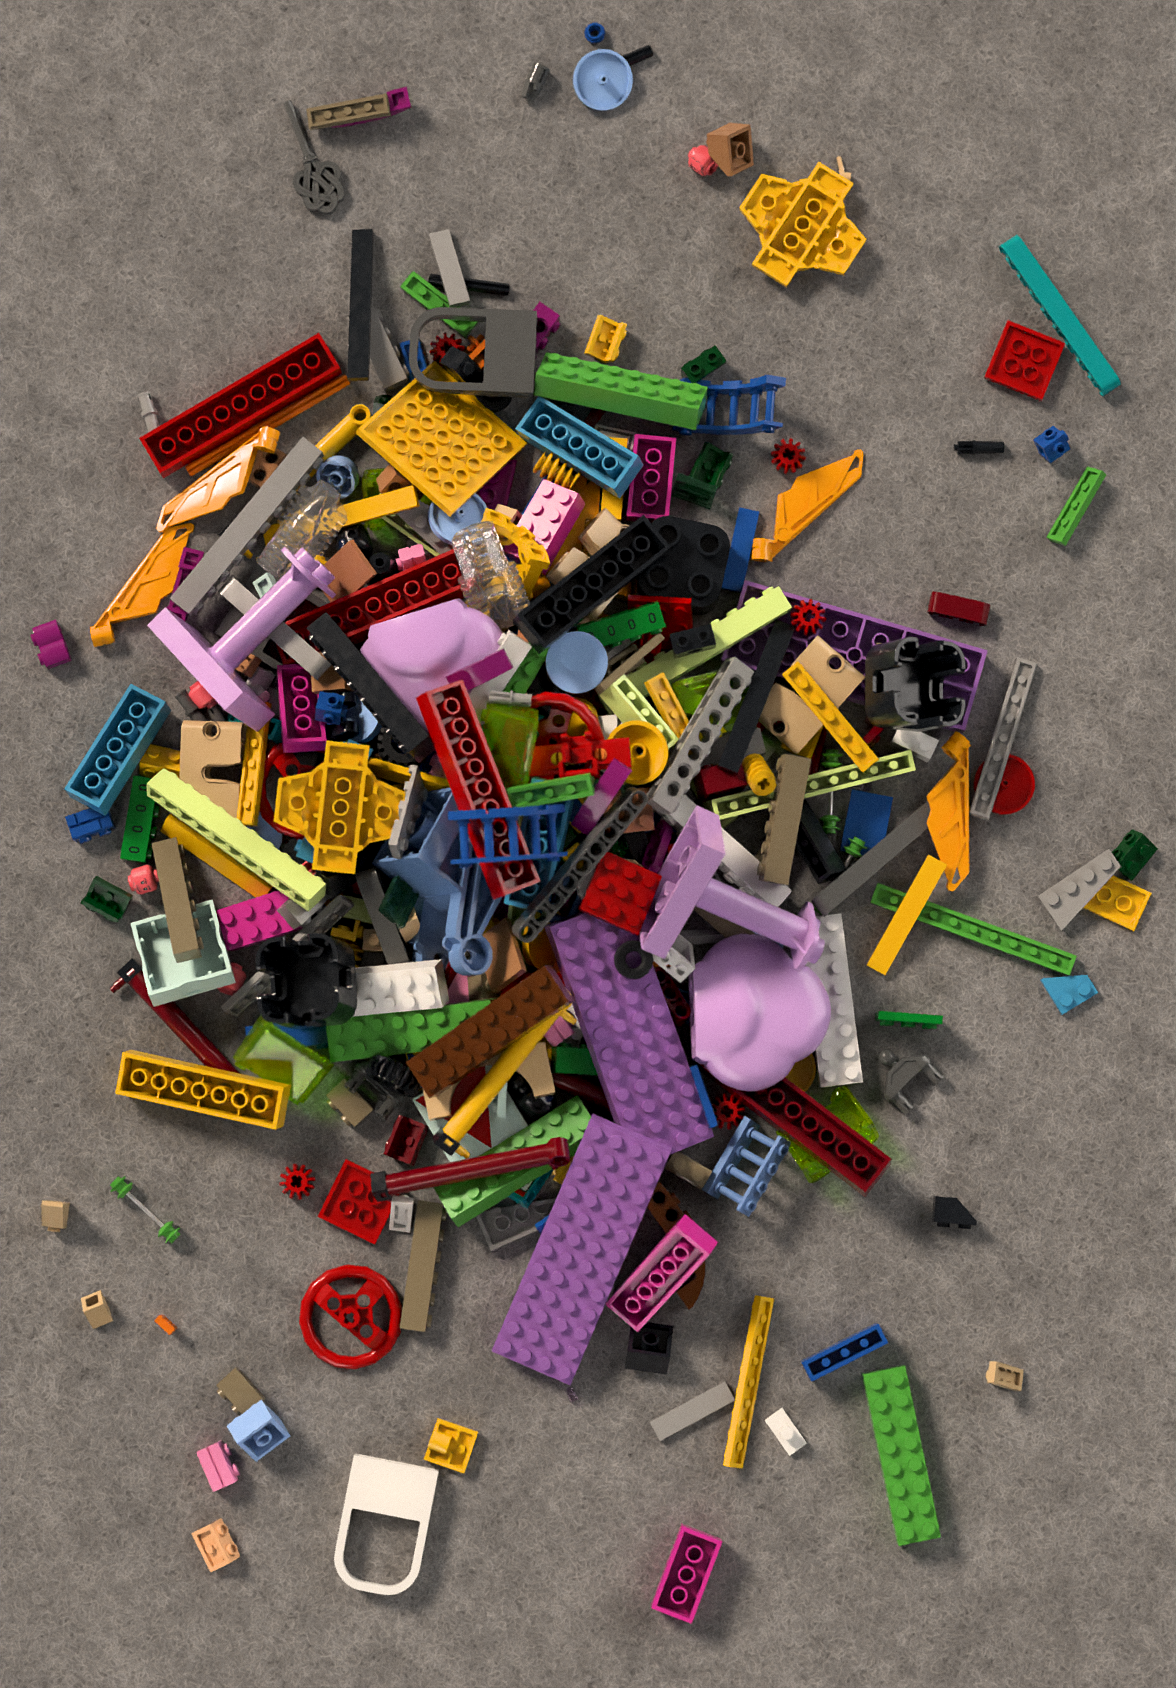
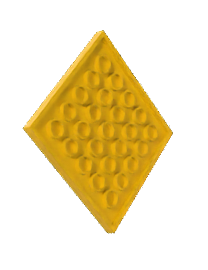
[356,361,527,517]

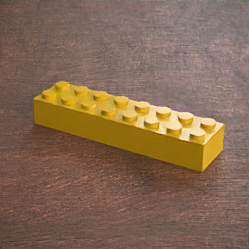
[115,1050,291,1130]

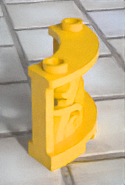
[468,508,550,601]

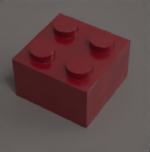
[693,764,747,803]

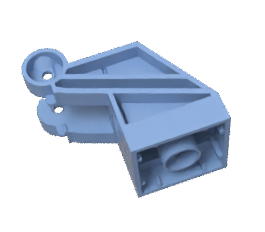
[372,788,502,976]

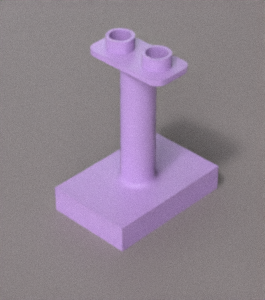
[147,546,336,732]
[640,805,825,971]

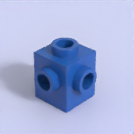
[1033,426,1070,463]
[315,691,348,725]

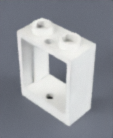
[652,934,695,983]

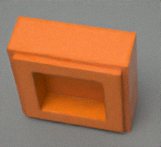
[154,1314,177,1335]

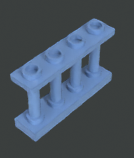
[702,1116,791,1217]

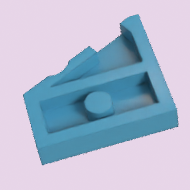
[1040,975,1098,1015]

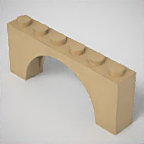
[423,1041,556,1121]

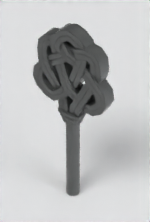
[284,101,345,215]

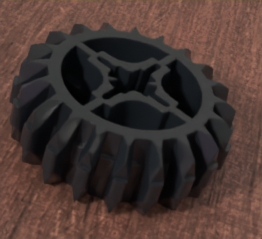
[366,1055,421,1097]

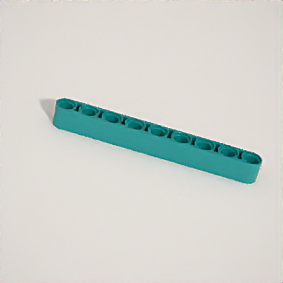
[999,235,1121,396]

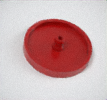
[973,754,1035,815]

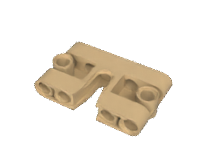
[546,508,629,621]
[759,635,865,755]
[179,720,247,823]

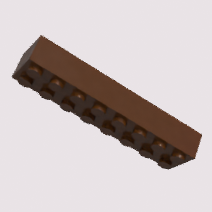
[406,965,575,1098]

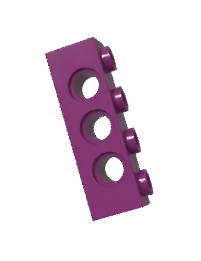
[533,301,561,361]

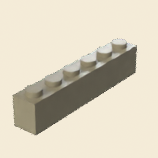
[757,754,811,885]
[152,837,204,963]
[400,1200,447,1332]

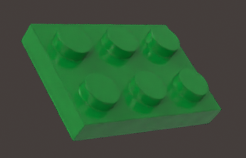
[875,1011,943,1030]

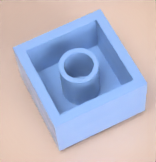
[227,1400,290,1462]

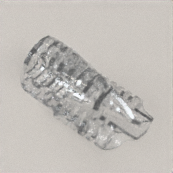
[256,480,348,579]
[452,521,530,629]

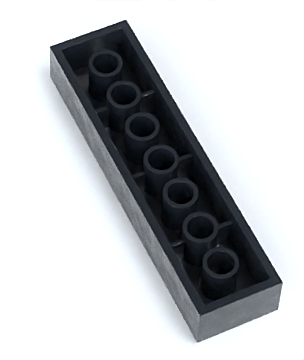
[512,515,671,654]
[307,612,435,763]

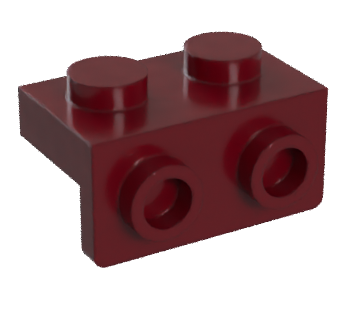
[862,716,884,749]
[384,1115,429,1166]

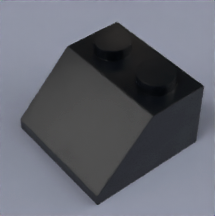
[625,1322,674,1375]

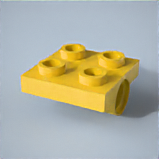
[424,1418,478,1473]

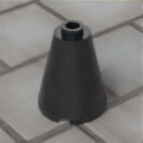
[367,551,403,586]

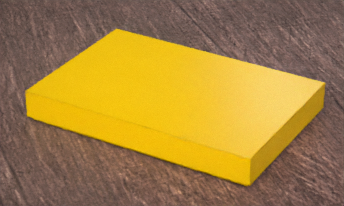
[1084,875,1152,932]

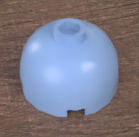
[316,456,359,499]

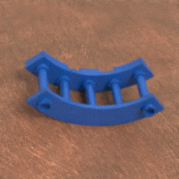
[672,375,786,436]
[448,804,568,868]

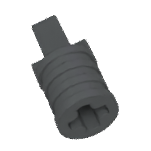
[521,62,550,102]

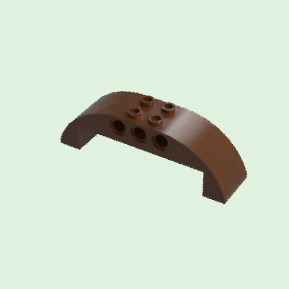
[647,1181,705,1309]

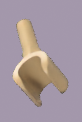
[836,156,851,181]

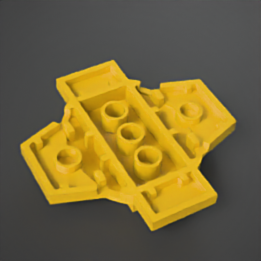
[739,162,866,288]
[274,741,405,874]

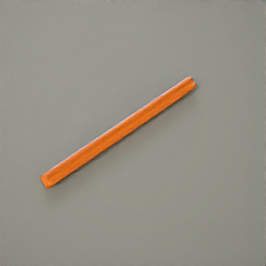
[185,374,350,476]

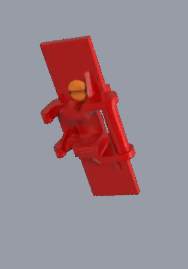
[527,731,632,779]

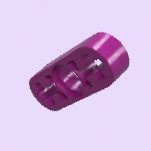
[641,820,673,873]

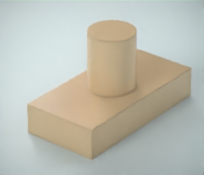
[986,1361,1024,1391]

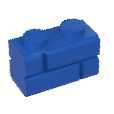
[65,808,116,844]

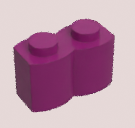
[31,619,72,669]

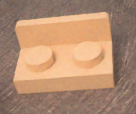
[192,1518,240,1572]

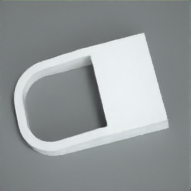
[334,1453,439,1595]

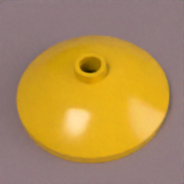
[608,720,669,785]

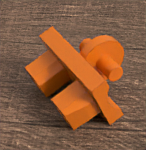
[466,334,485,371]

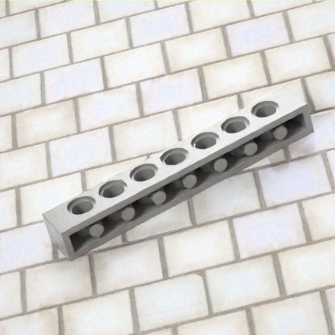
[646,657,755,814]

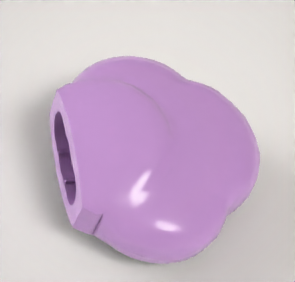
[360,598,503,737]
[688,934,831,1091]

